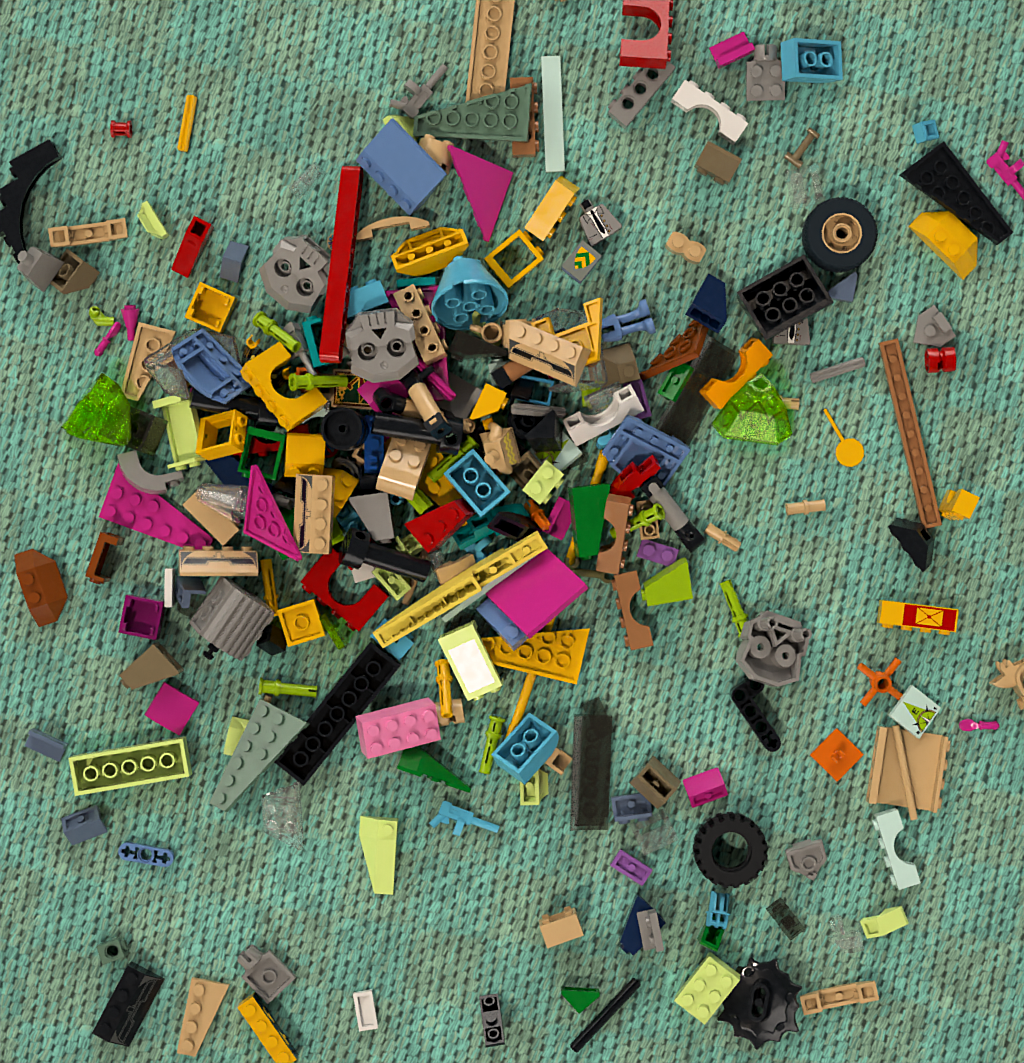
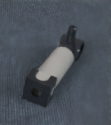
[640,475,706,553]

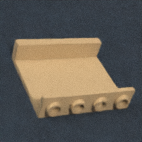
[866,725,950,813]

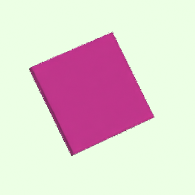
[486,549,588,639]

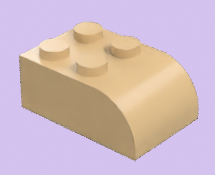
[376,438,431,501]

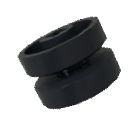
[321,407,368,451]

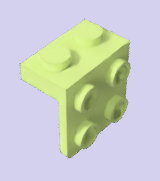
[522,460,564,505]

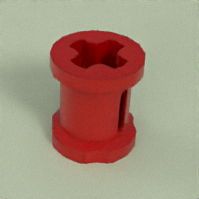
[110,120,132,138]

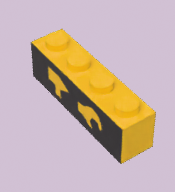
[237,992,299,1063]

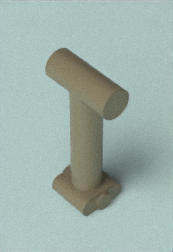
[784,127,820,169]

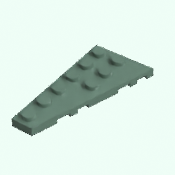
[413,83,532,142]
[209,699,309,812]

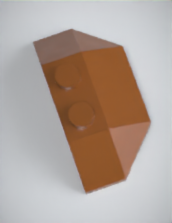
[14,549,68,627]

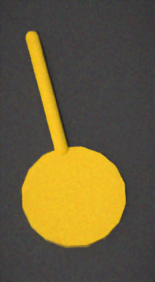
[824,409,864,467]

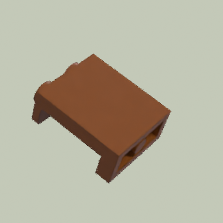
[85,532,125,585]

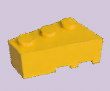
[525,175,580,241]

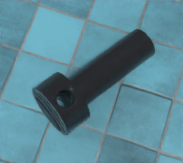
[189,387,281,431]
[371,411,463,456]
[338,527,431,583]

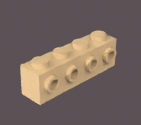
[393,284,449,366]

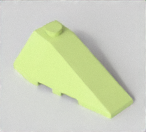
[359,816,399,895]

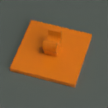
[810,728,864,782]

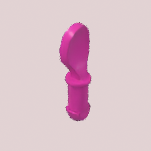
[94,322,121,356]
[959,719,1000,731]

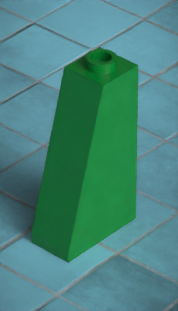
[568,483,610,560]

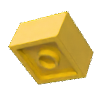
[185,282,238,334]
[277,598,327,647]

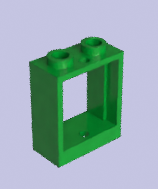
[238,426,287,483]

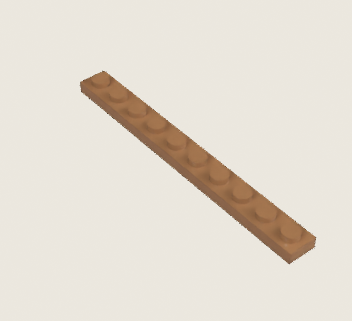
[878,338,942,529]

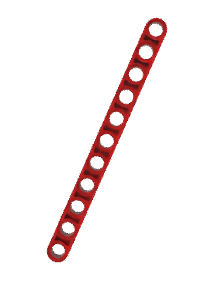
[319,166,364,363]

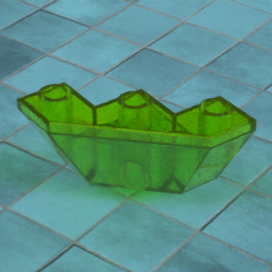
[61,373,131,447]
[711,373,792,446]

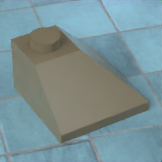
[50,249,100,294]
[595,343,640,389]

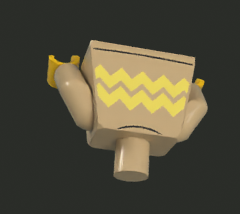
[482,417,522,475]

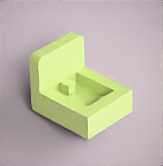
[395,534,424,556]

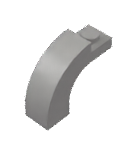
[117,450,184,495]

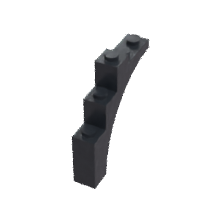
[0,139,62,264]

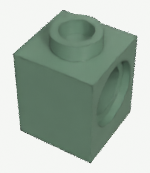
[96,936,129,965]

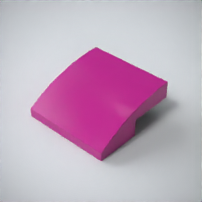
[144,682,199,736]

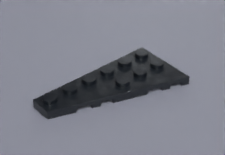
[899,141,1014,245]

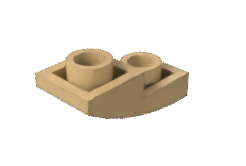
[636,499,660,540]
[435,553,476,586]

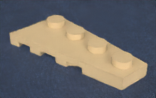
[120,322,177,401]

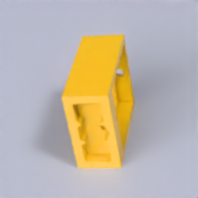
[484,229,544,290]
[196,409,248,461]

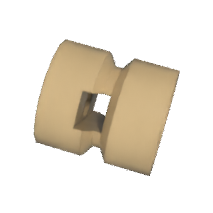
[435,698,465,727]

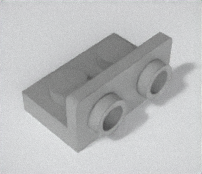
[637,909,664,952]

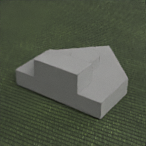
[913,305,956,347]
[785,839,827,881]

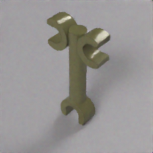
[563,557,611,583]

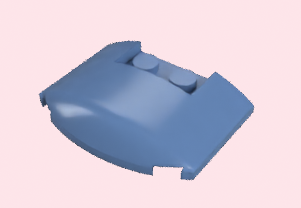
[171,328,251,404]
[602,415,691,486]

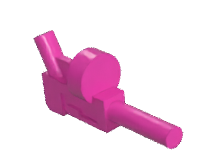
[986,140,1024,200]

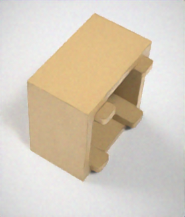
[539,906,584,949]

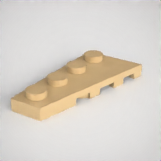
[177,977,230,1057]

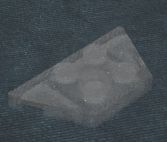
[261,781,304,850]

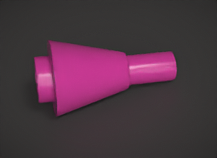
[121,305,140,341]

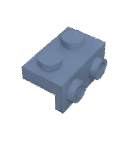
[611,793,653,824]

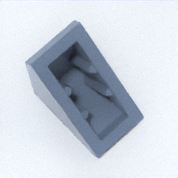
[220,241,249,283]
[827,272,858,303]

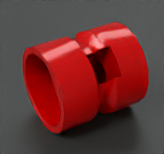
[925,347,956,373]

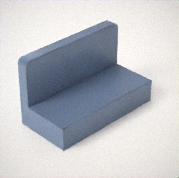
[174,576,206,608]
[25,728,68,762]
[61,805,107,845]

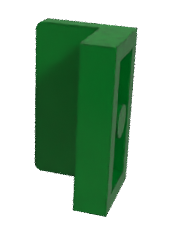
[658,363,694,403]

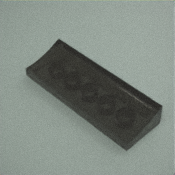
[655,335,739,446]
[570,714,612,831]

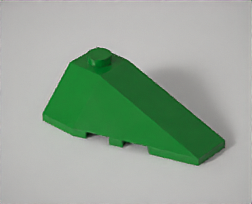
[397,745,471,793]

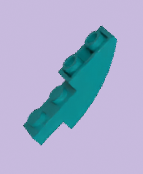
[452,503,530,550]

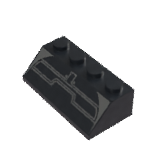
[92,961,165,1047]

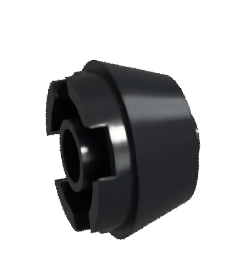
[507,402,543,440]

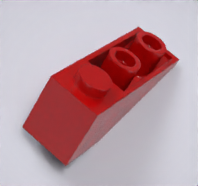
[171,216,214,278]

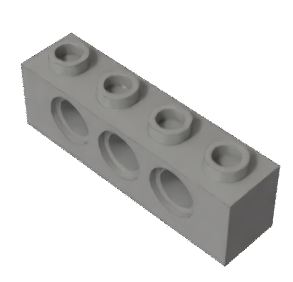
[608,62,676,129]

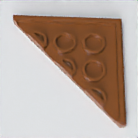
[639,320,709,381]

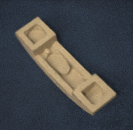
[356,216,430,243]
[48,218,128,248]
[800,980,879,1015]

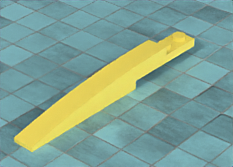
[373,530,548,648]

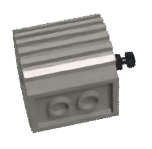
[189,576,275,661]

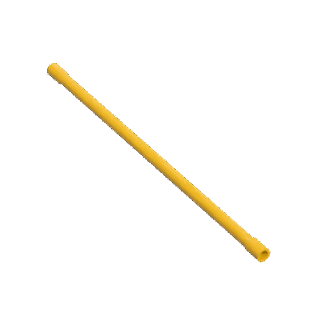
[504,450,609,740]

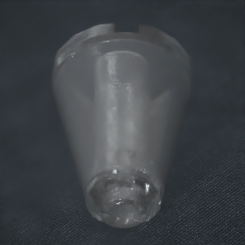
[195,483,248,524]

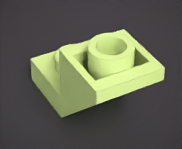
[860,906,909,939]

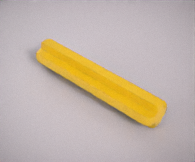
[177,95,197,152]

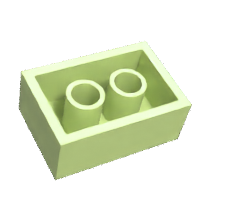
[674,952,740,1025]

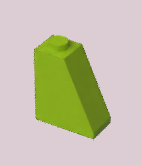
[640,557,693,606]

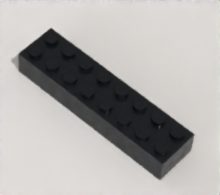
[274,641,401,786]

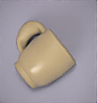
[469,322,502,343]

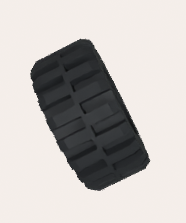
[693,812,768,888]

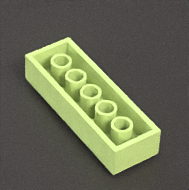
[68,736,192,796]

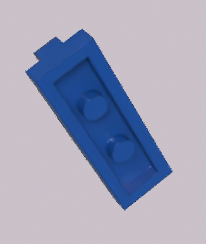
[364,415,384,474]

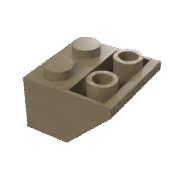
[629,756,681,809]

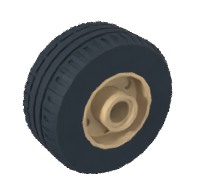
[801,197,878,273]

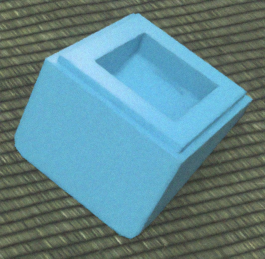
[912,120,940,144]

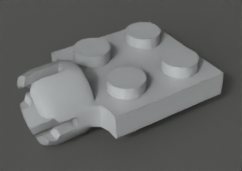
[746,44,785,101]
[237,944,296,1004]

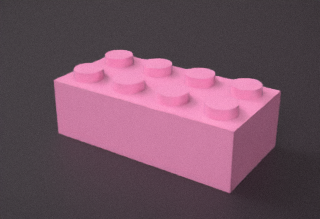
[355,697,441,759]

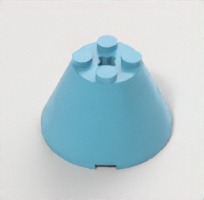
[431,256,509,331]

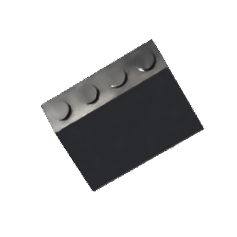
[737,255,834,341]

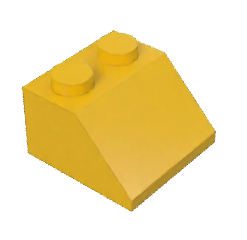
[469,383,508,421]
[284,433,325,477]
[323,468,359,518]

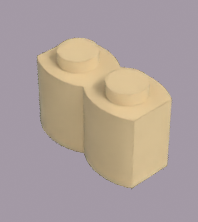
[665,232,706,264]

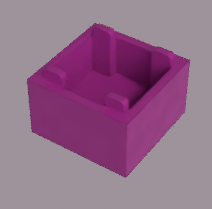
[118,594,166,640]

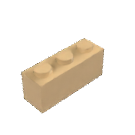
[183,489,241,546]

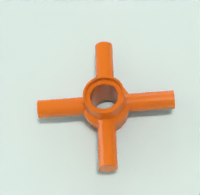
[857,658,903,707]

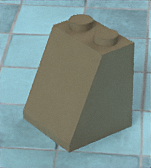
[119,642,184,690]

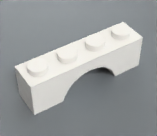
[671,80,749,145]
[562,384,645,447]

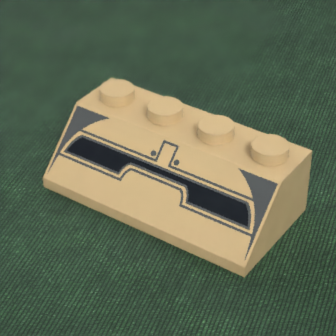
[509,320,591,387]
[293,474,335,554]
[178,546,258,576]

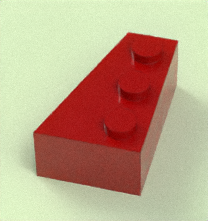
[404,498,475,553]

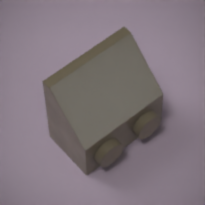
[694,141,742,185]

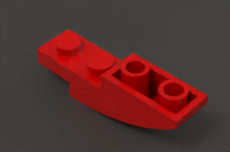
[605,454,661,520]

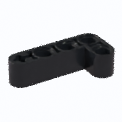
[730,677,781,752]

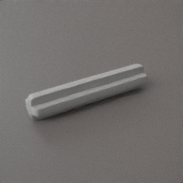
[810,357,866,383]
[511,403,566,418]

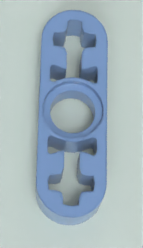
[118,842,175,867]

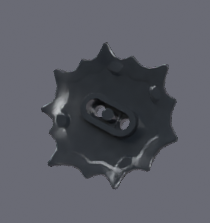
[717,957,802,1050]

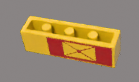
[877,600,959,635]

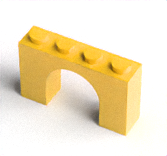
[240,341,328,432]

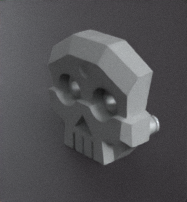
[259,234,331,313]
[345,307,419,383]
[735,610,812,687]

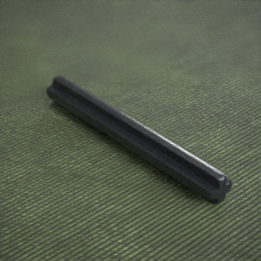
[570,978,641,1053]

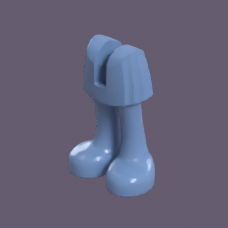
[602,299,656,342]

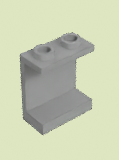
[435,371,482,420]

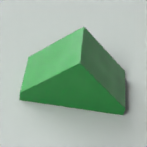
[697,914,725,952]
[561,986,600,1014]

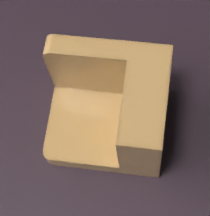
[545,747,572,775]

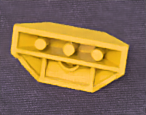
[908,211,978,280]
[391,227,469,277]

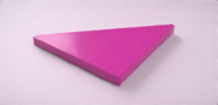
[447,145,513,242]
[243,464,302,561]

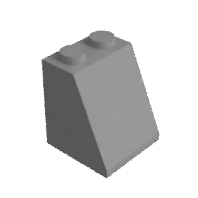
[349,492,396,544]

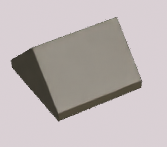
[509,451,541,499]

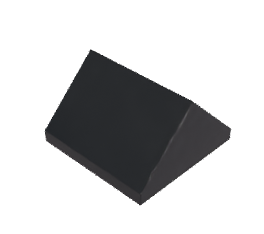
[525,409,563,452]

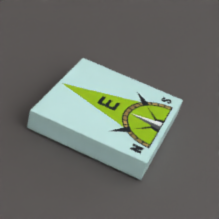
[529,431,582,472]
[888,685,941,739]

